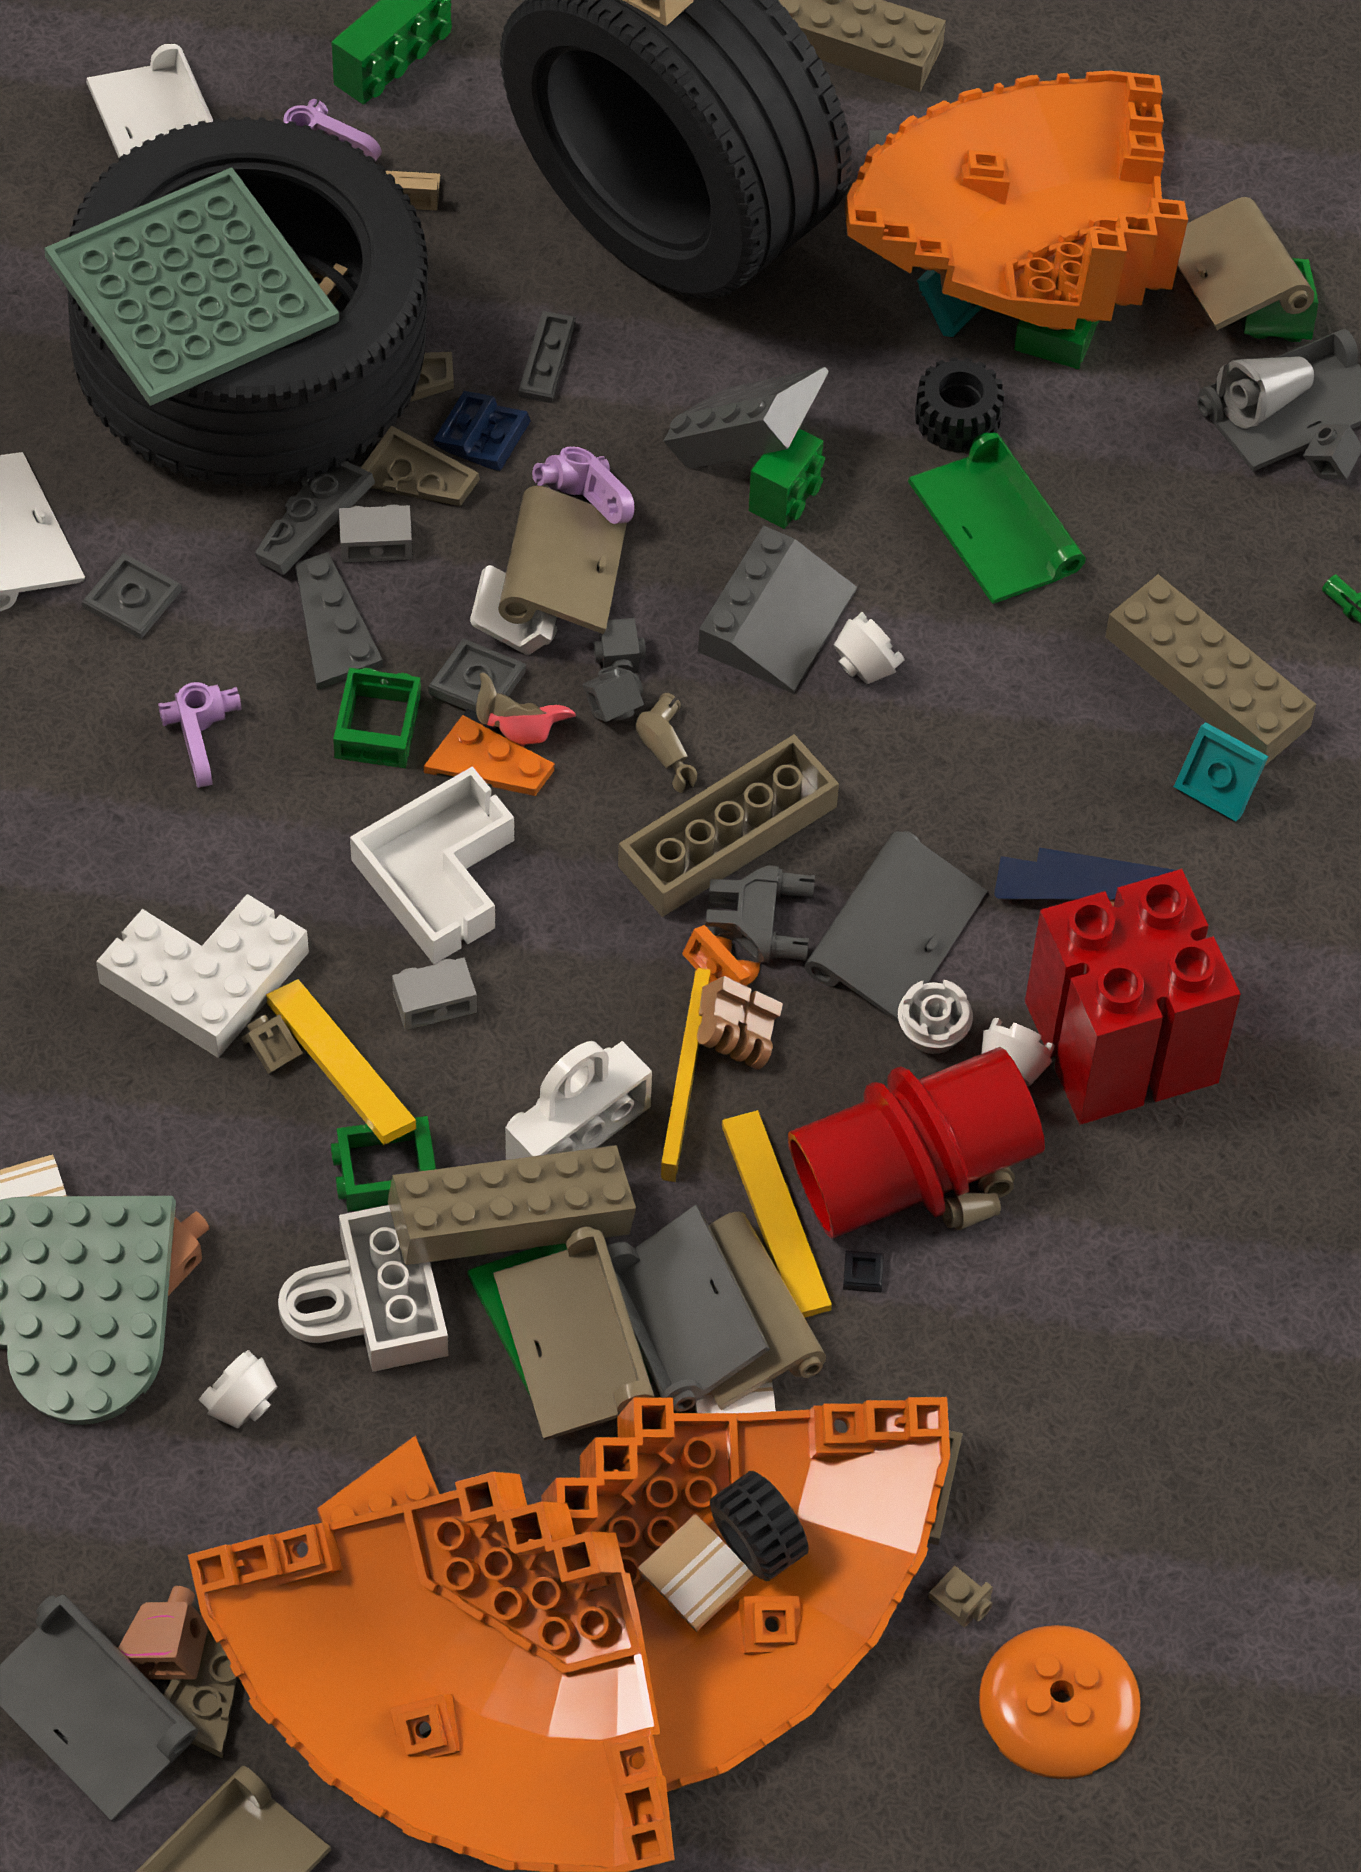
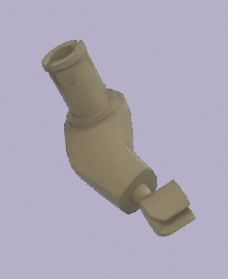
[636,693,697,793]

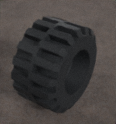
[915,357,1004,452]
[710,1471,809,1581]

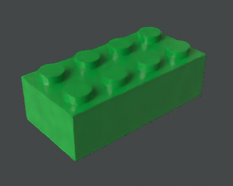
[331,0,452,105]

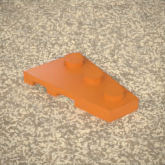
[424,715,555,796]
[317,1436,439,1523]

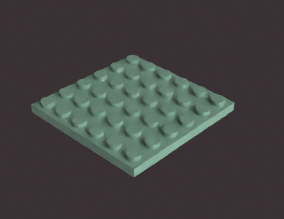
[44,167,339,406]

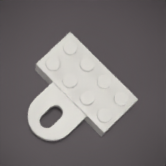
[505,1041,652,1160]
[278,1205,448,1372]

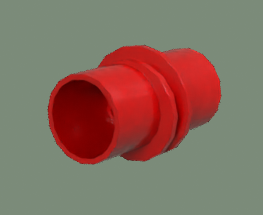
[788,1047,1045,1239]

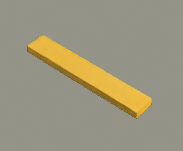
[661,968,711,1182]
[266,979,416,1145]
[722,1110,832,1318]

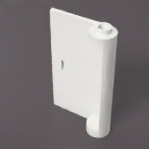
[86,44,213,157]
[0,452,85,611]

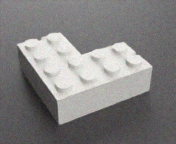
[350,766,514,964]
[96,894,309,1058]

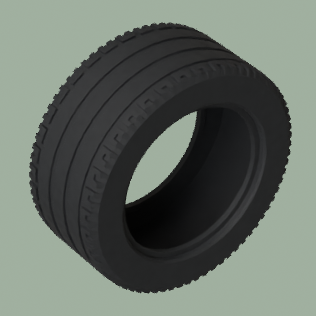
[500,0,852,299]
[67,117,428,486]

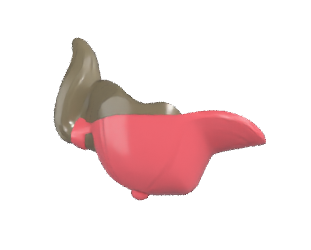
[476,673,576,747]

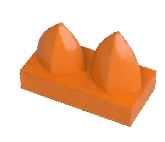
[682,925,760,986]

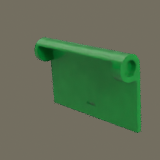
[908,433,1086,604]

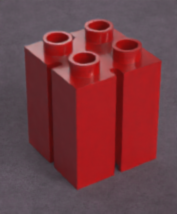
[1025,869,1241,1125]

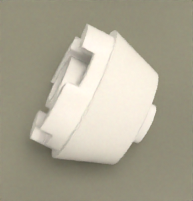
[834,612,904,684]
[898,980,973,1054]
[981,1018,1055,1086]
[199,1350,277,1428]

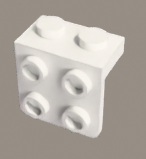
[470,565,557,655]

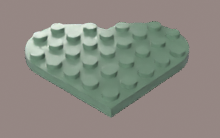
[0,1196,176,1425]

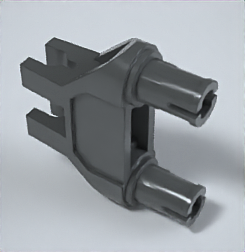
[706,865,815,963]

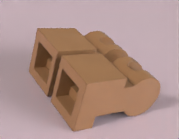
[697,976,783,1070]

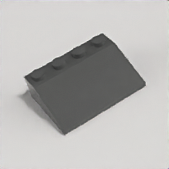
[663,367,829,469]
[698,525,857,694]

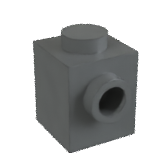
[1303,424,1361,479]
[594,618,646,673]
[582,666,644,722]

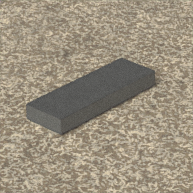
[518,311,576,403]

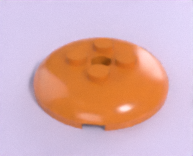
[979,1625,1140,1779]

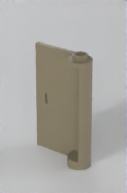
[1177,197,1314,330]
[498,486,627,634]
[709,1212,826,1410]
[493,1227,655,1441]
[135,1766,331,1872]

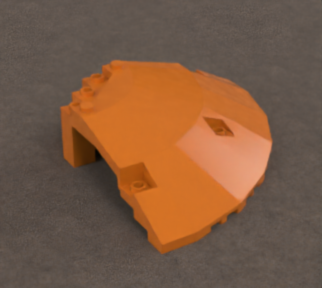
[845,71,1188,330]
[541,1397,950,1792]
[188,1472,675,1872]

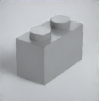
[339,505,412,563]
[392,957,477,1030]

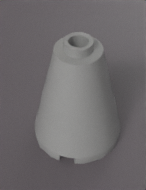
[1217,356,1314,428]

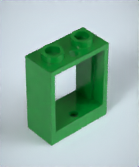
[333,667,421,768]
[331,1116,436,1212]

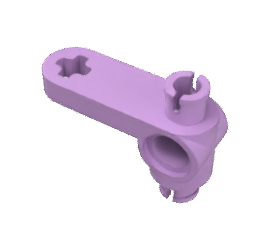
[284,99,382,162]
[532,447,634,524]
[158,682,241,788]

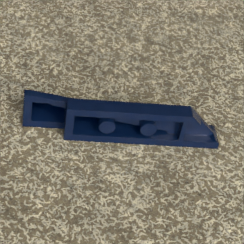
[994,847,1176,899]

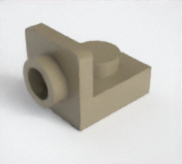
[241,1014,302,1074]
[928,1566,993,1628]

